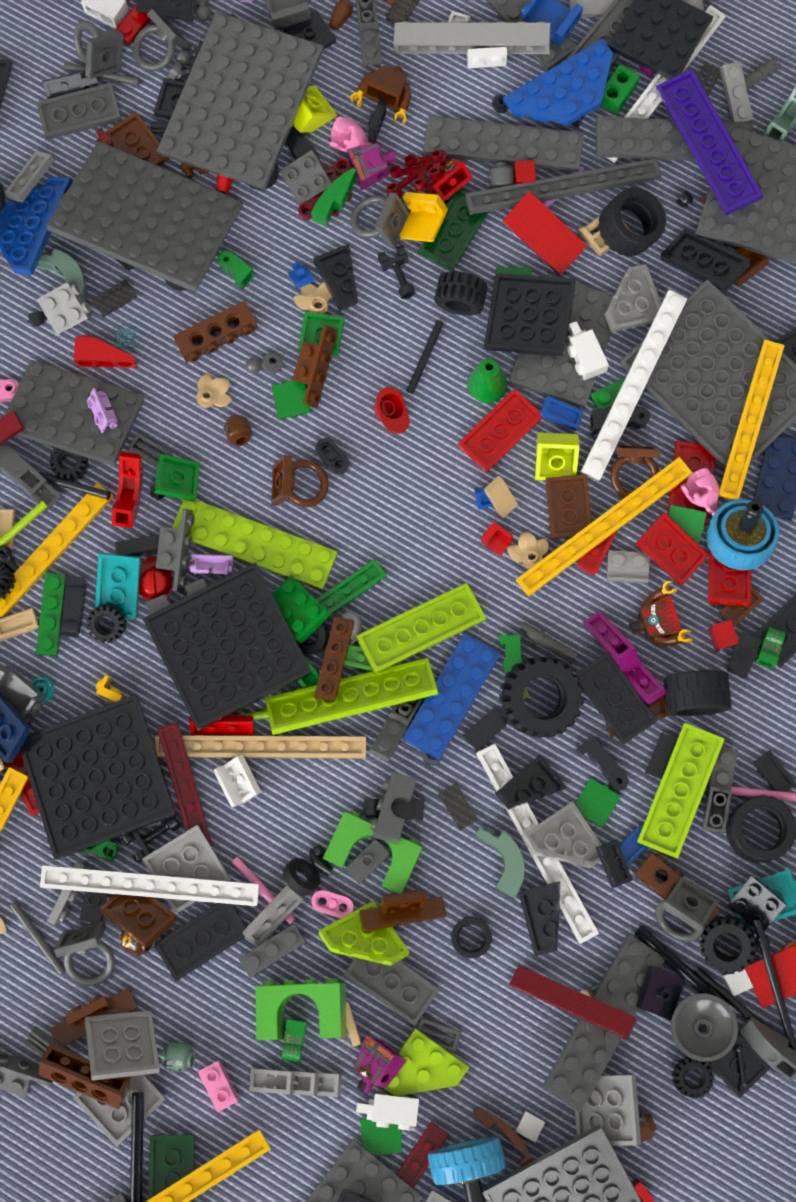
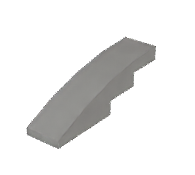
[249,1068,342,1097]

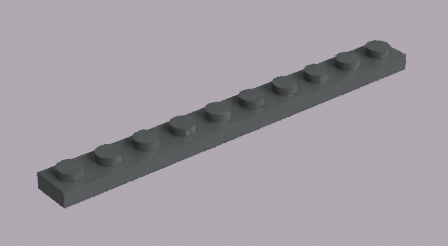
[465,158,661,215]

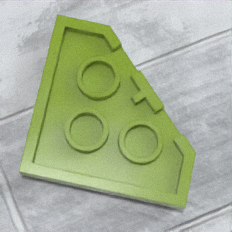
[319,900,409,966]
[384,1027,469,1096]

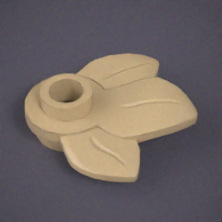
[293,282,331,314]
[196,374,232,408]
[507,532,549,569]

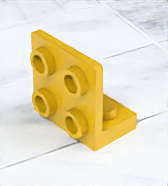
[399,192,448,242]

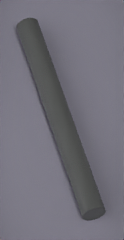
[64,62,140,86]
[9,902,66,975]

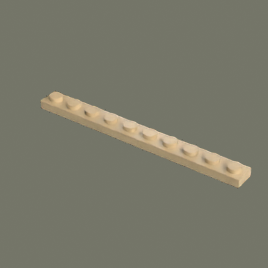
[155,735,366,759]

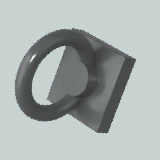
[133,9,192,71]
[74,20,123,79]
[350,192,410,249]
[655,877,719,942]
[54,920,115,986]

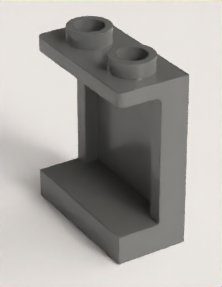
[265,0,311,30]
[0,665,46,725]

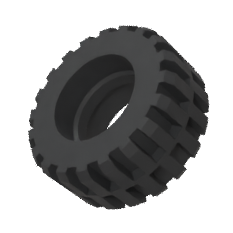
[499,657,584,738]

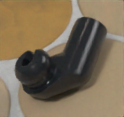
[0,546,19,574]
[309,845,333,876]

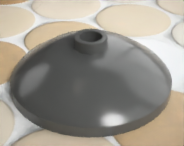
[671,994,738,1062]

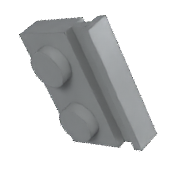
[606,550,649,584]

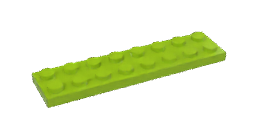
[172,500,338,591]
[265,658,438,735]

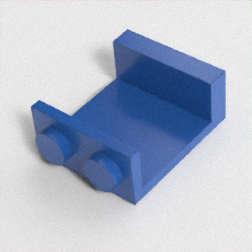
[521,0,583,46]

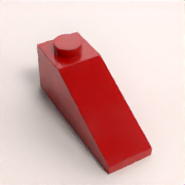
[74,335,138,368]

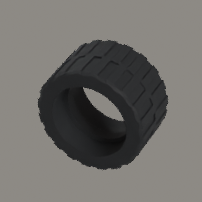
[598,188,666,257]
[664,670,732,716]
[726,795,796,863]

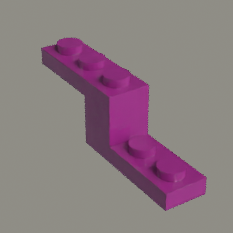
[583,611,666,705]

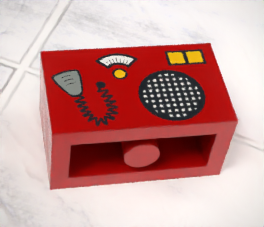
[425,159,473,202]

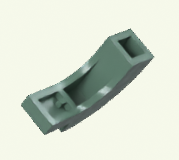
[763,87,796,142]
[36,249,88,301]
[475,827,524,899]

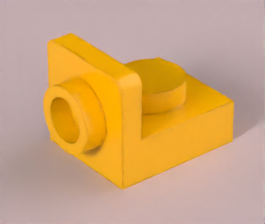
[96,674,124,703]

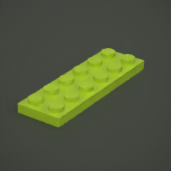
[356,583,486,674]
[637,723,725,859]

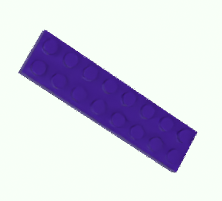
[656,69,763,216]

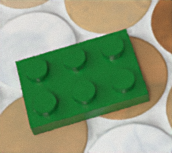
[272,575,331,644]

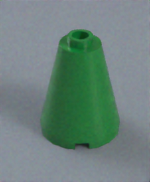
[467,358,508,404]

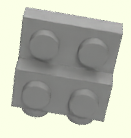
[36,280,92,335]

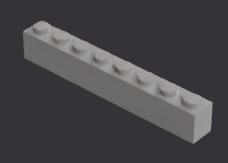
[393,21,551,54]

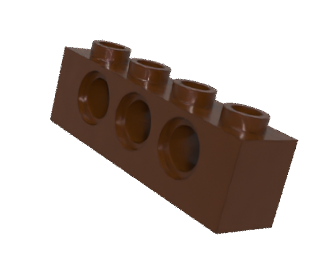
[173,301,257,363]
[633,853,720,928]
[39,1044,131,1109]

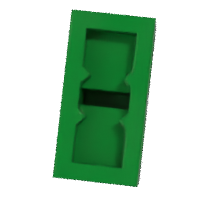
[601,64,640,115]

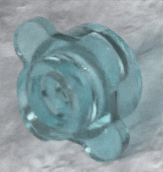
[115,328,136,348]

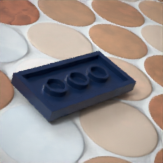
[753,435,796,521]

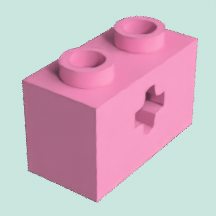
[198,1060,240,1113]

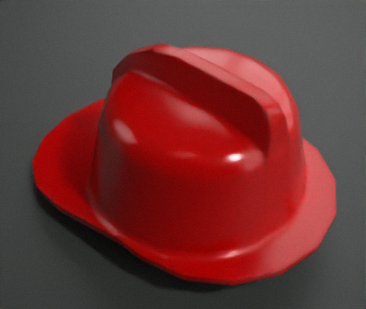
[374,387,410,434]
[139,556,172,602]

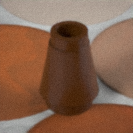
[328,0,353,31]

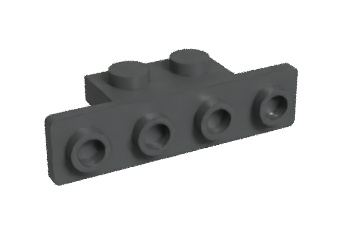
[156,509,195,592]
[0,1052,53,1098]

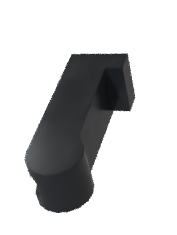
[590,407,650,435]
[115,534,160,557]
[61,576,88,638]
[575,735,629,791]
[363,799,424,821]

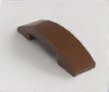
[472,1107,533,1166]

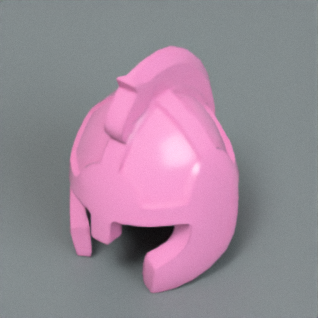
[329,117,372,152]
[680,468,719,515]

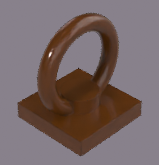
[610,445,660,498]
[271,455,329,507]

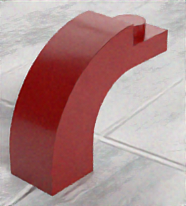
[111,452,143,528]

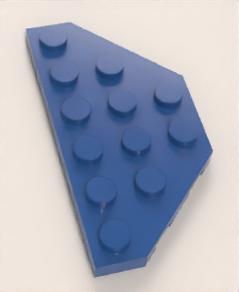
[503,39,613,126]
[0,176,73,275]

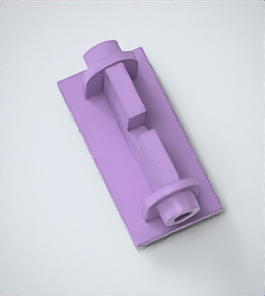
[87,388,118,433]
[190,554,234,576]

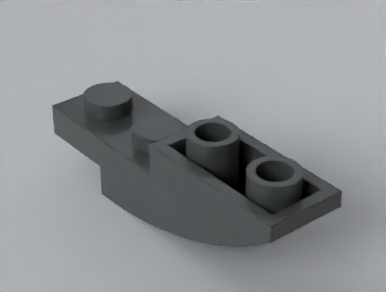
[356,0,382,66]
[0,443,61,512]
[369,698,424,763]
[703,746,738,834]
[739,1017,796,1082]

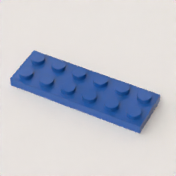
[402,633,501,761]

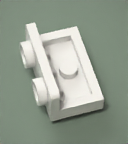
[467,47,507,68]
[214,755,261,807]

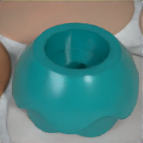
[31,677,55,703]

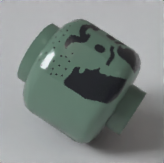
[161,1042,195,1073]

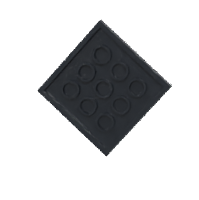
[608,0,714,79]
[484,273,576,356]

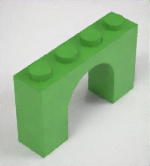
[323,810,423,894]
[255,979,347,1040]

